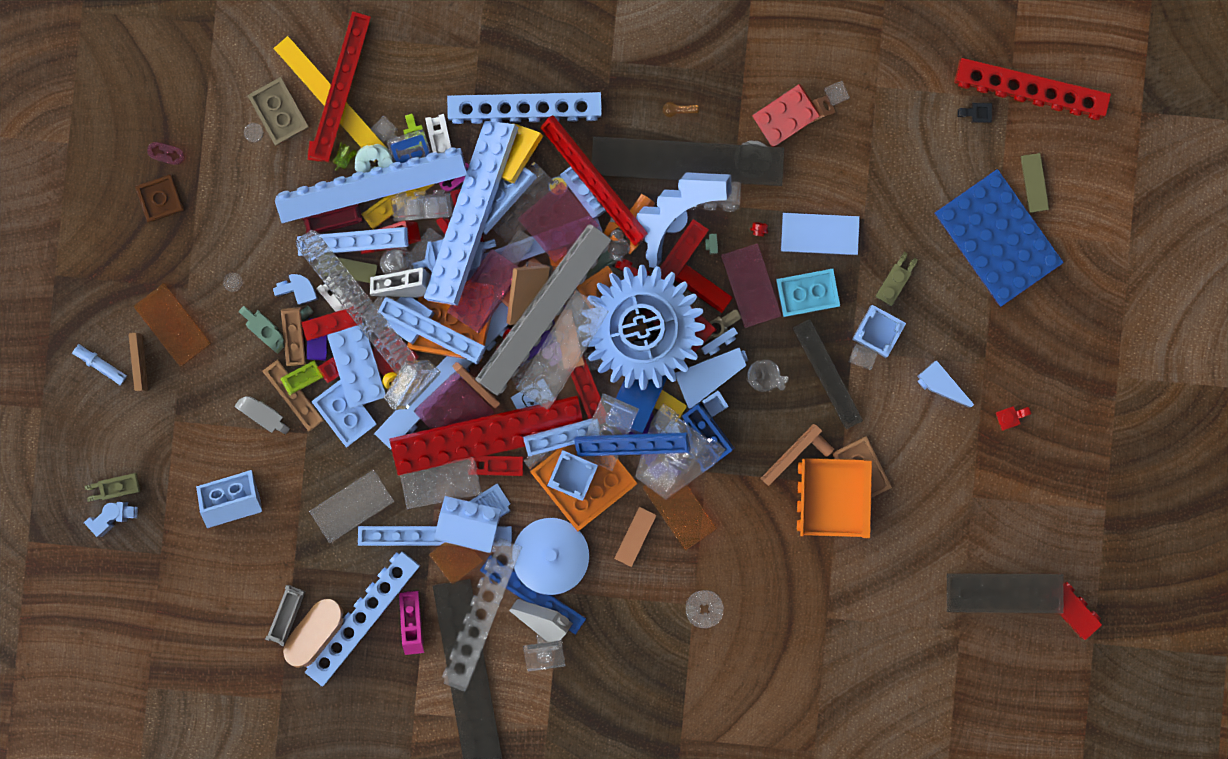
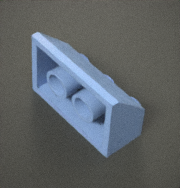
[196,470,262,528]
[434,496,501,553]

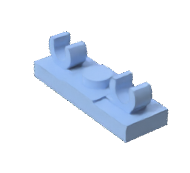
[560,166,606,220]

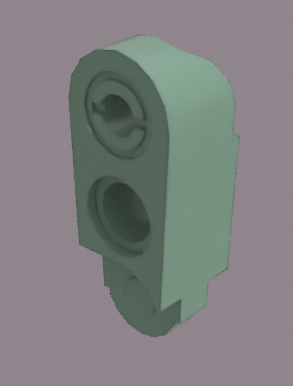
[238,306,284,354]

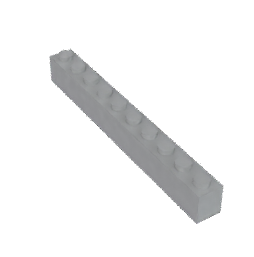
[475,224,611,396]

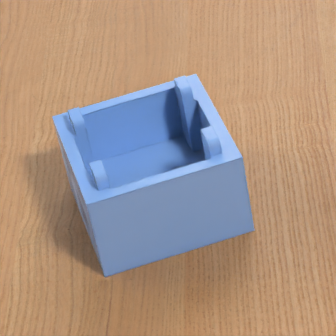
[852,305,906,358]
[547,450,598,501]

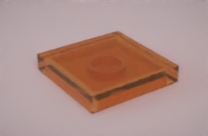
[429,542,483,585]

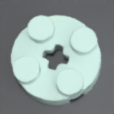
[355,144,393,173]

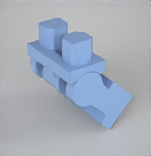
[84,502,138,537]

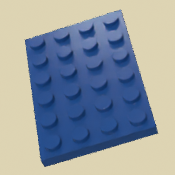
[934,169,1064,307]

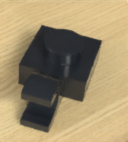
[957,103,992,123]

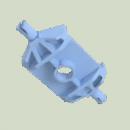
[413,239,497,272]

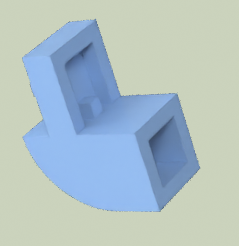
[273,274,318,305]

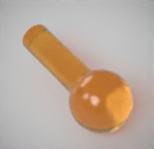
[663,102,699,117]

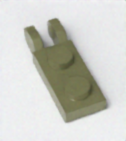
[875,252,918,307]
[84,473,141,502]

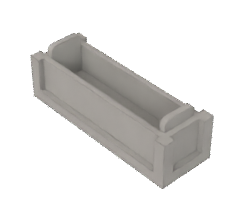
[265,585,306,646]

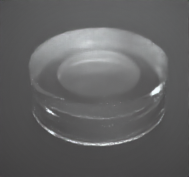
[244,123,264,143]
[223,272,243,292]

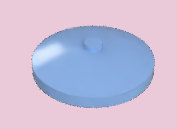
[512,518,589,595]

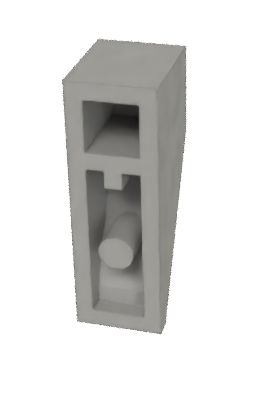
[370,267,431,298]
[509,599,573,647]

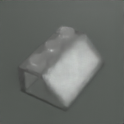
[391,189,453,221]

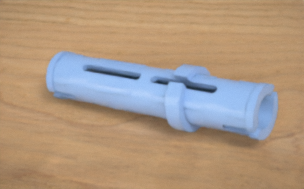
[72,344,127,386]

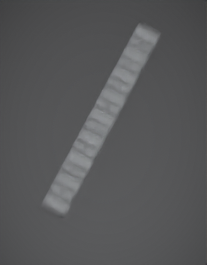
[296,230,417,375]

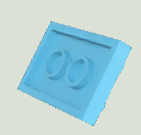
[776,269,840,317]

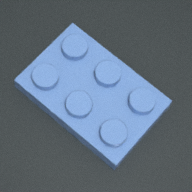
[311,380,377,447]

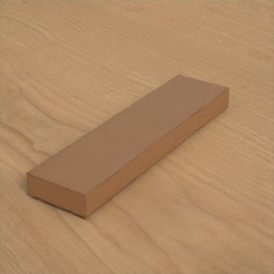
[263,359,324,432]

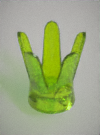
[332,142,358,171]

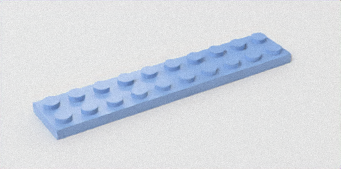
[424,121,519,306]

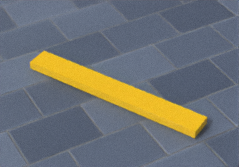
[274,36,387,163]

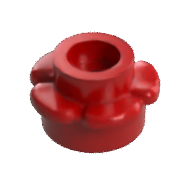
[750,222,769,237]

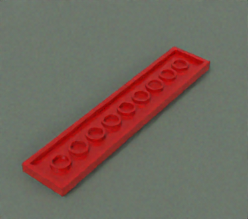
[389,396,583,475]

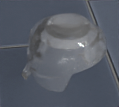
[747,360,789,392]

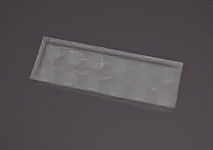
[516,291,609,410]

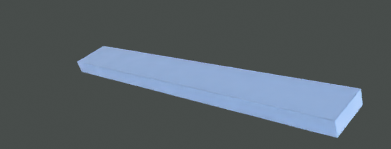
[358,526,512,546]

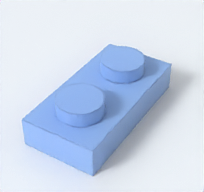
[701,327,738,356]

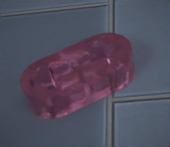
[147,142,184,165]

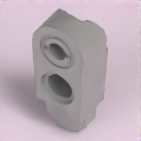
[235,397,290,435]

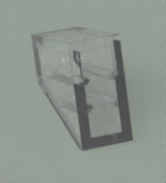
[384,360,441,410]

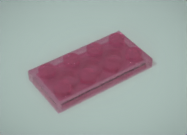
[721,243,781,328]
[447,249,519,334]

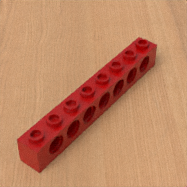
[954,58,1111,120]

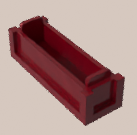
[302,203,364,236]

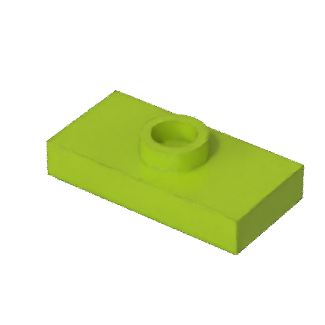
[281,360,323,395]

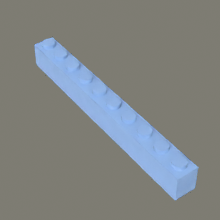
[275,147,467,223]
[374,300,510,449]

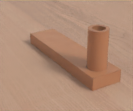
[760,424,834,486]

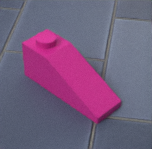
[399,591,424,655]

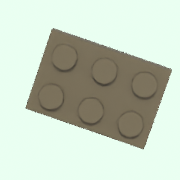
[247,77,309,146]

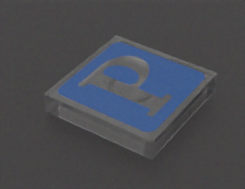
[387,129,432,163]

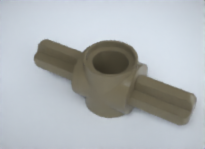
[707,309,741,341]

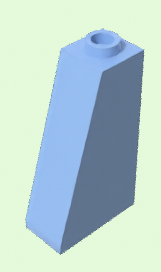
[675,348,748,409]

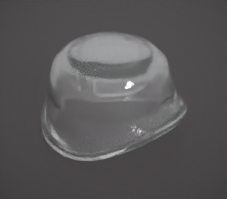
[380,247,414,274]

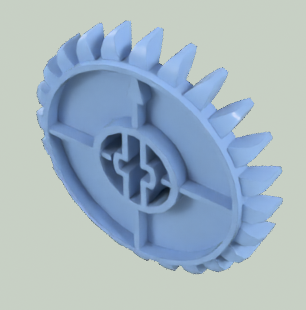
[580,265,705,390]

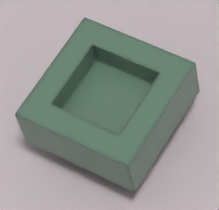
[705,234,718,255]

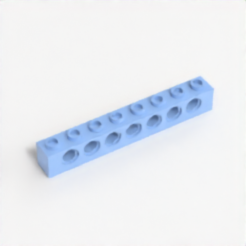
[447,92,601,124]
[305,551,421,687]

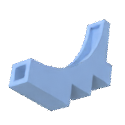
[636,172,732,268]

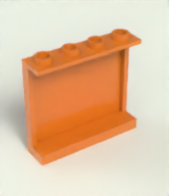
[797,458,872,538]

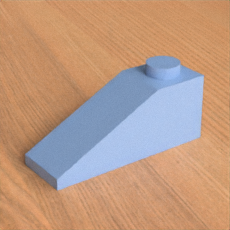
[917,361,974,407]

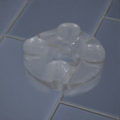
[685,590,724,629]

